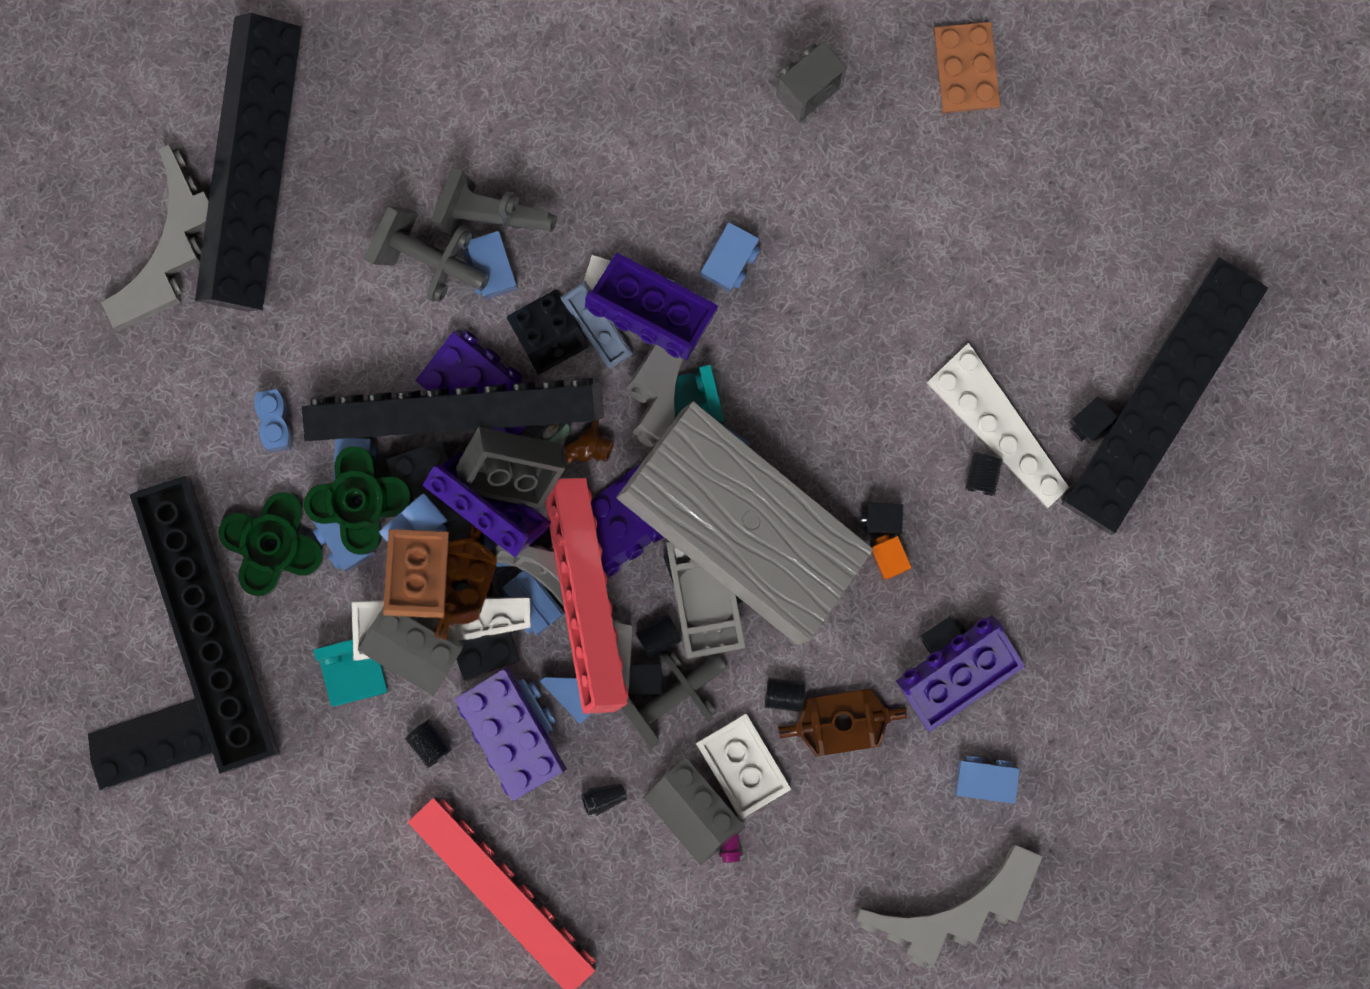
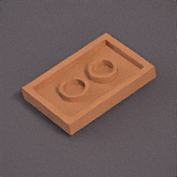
[934,22,1000,114]
[383,529,449,618]

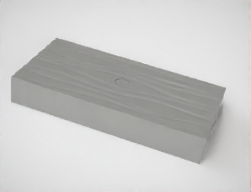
[616,401,874,645]

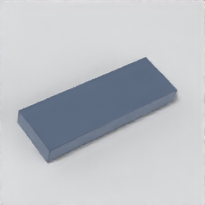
[560,281,634,369]

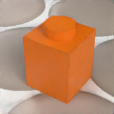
[871,534,912,581]

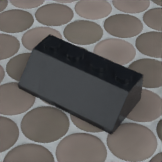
[88,699,213,790]

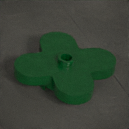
[304,446,413,555]
[218,492,323,597]

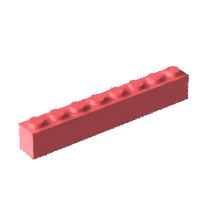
[545,478,628,714]
[408,797,596,989]

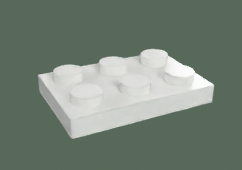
[696,714,791,819]

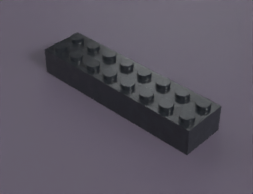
[386,440,521,681]

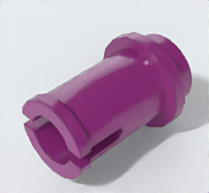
[719,834,742,863]

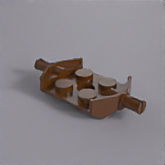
[434,524,497,640]
[778,689,907,757]

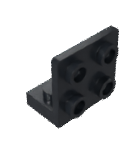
[507,290,588,375]

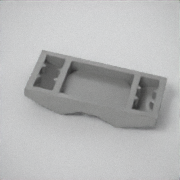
[666,542,745,659]

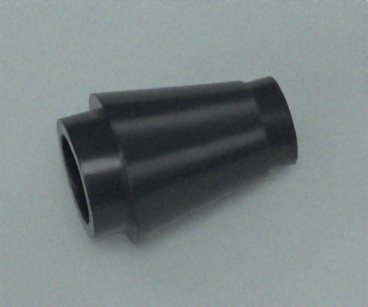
[581,784,627,816]

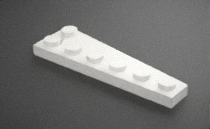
[926,343,1069,508]
[352,597,531,660]

